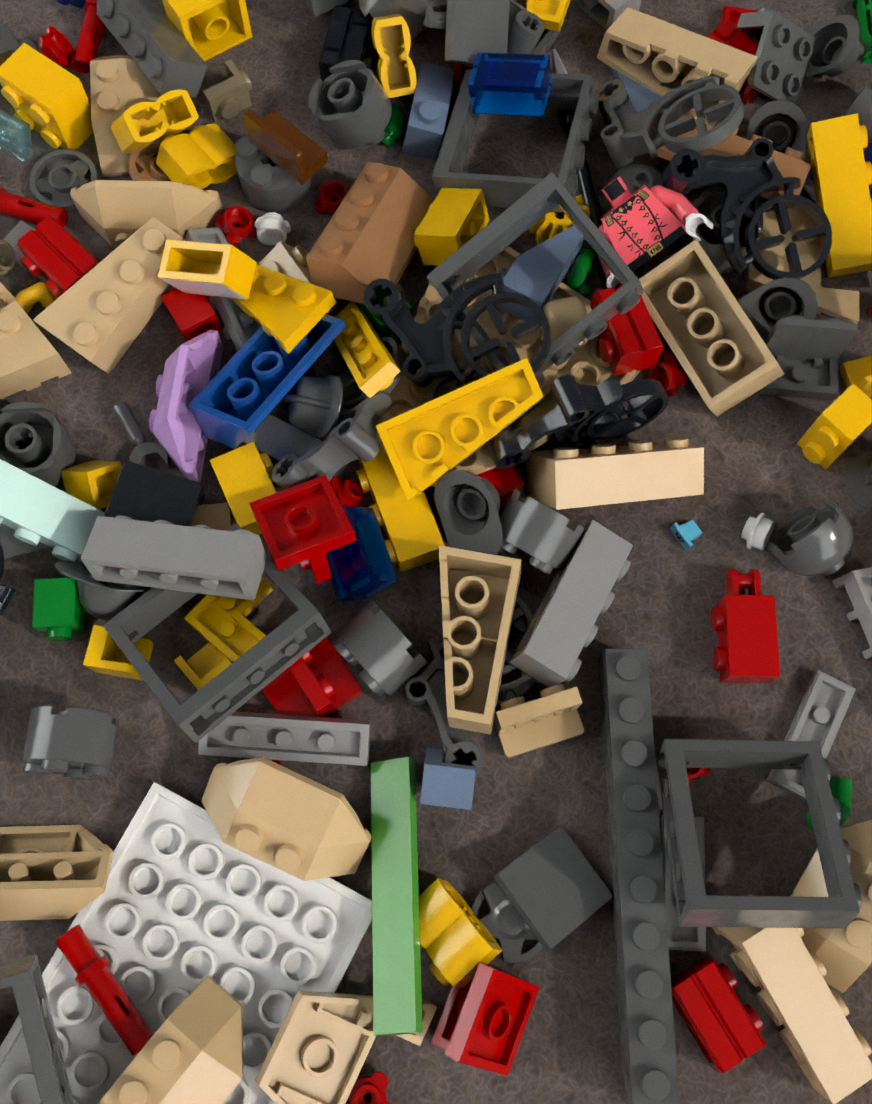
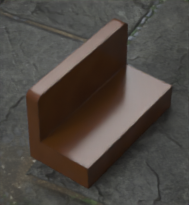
[243,109,328,185]

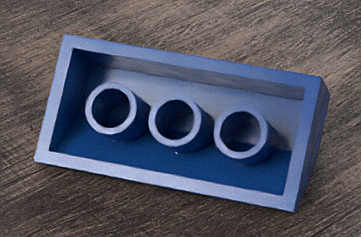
[188,314,346,449]

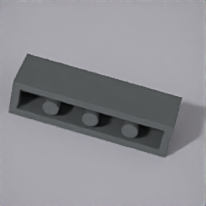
[96,0,208,98]

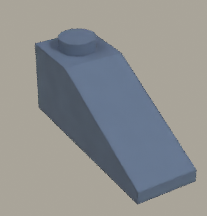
[402,61,454,159]
[495,225,584,322]

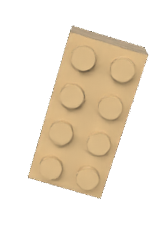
[639,239,784,417]

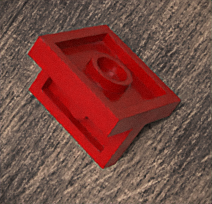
[249,475,356,584]
[263,637,363,717]
[431,962,540,1076]

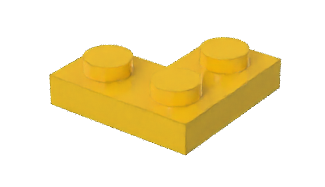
[184,578,273,663]

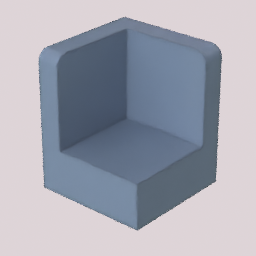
[420,747,476,810]

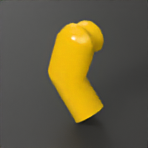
[15,282,56,315]

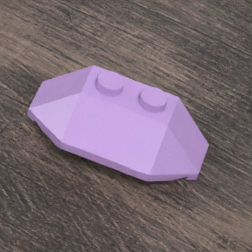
[149,330,224,483]

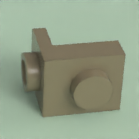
[203,59,253,123]

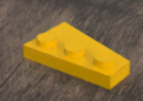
[231,265,336,354]

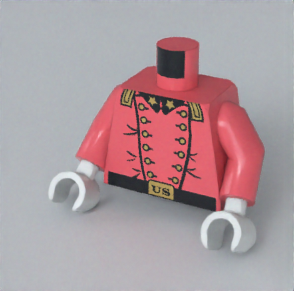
[598,176,713,289]

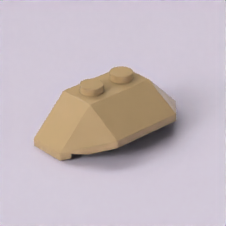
[90,54,163,177]
[70,180,224,247]
[201,757,371,881]
[790,820,872,993]
[0,825,113,921]
[99,976,243,1104]

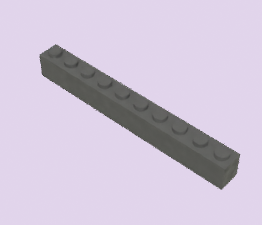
[598,648,679,1104]

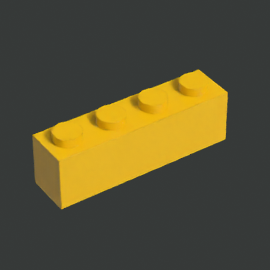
[807,113,872,278]
[356,417,445,572]

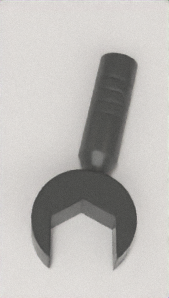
[113,402,170,468]

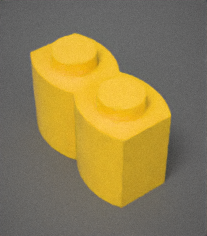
[371,13,417,98]
[110,89,199,153]
[156,124,237,190]
[419,878,502,987]

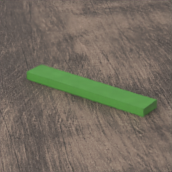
[371,757,423,1036]

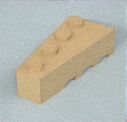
[597,7,758,127]
[33,217,185,374]
[0,300,72,399]
[526,437,704,510]
[439,545,522,735]
[712,894,872,1104]

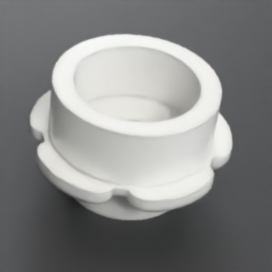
[254,212,291,245]
[741,513,775,551]

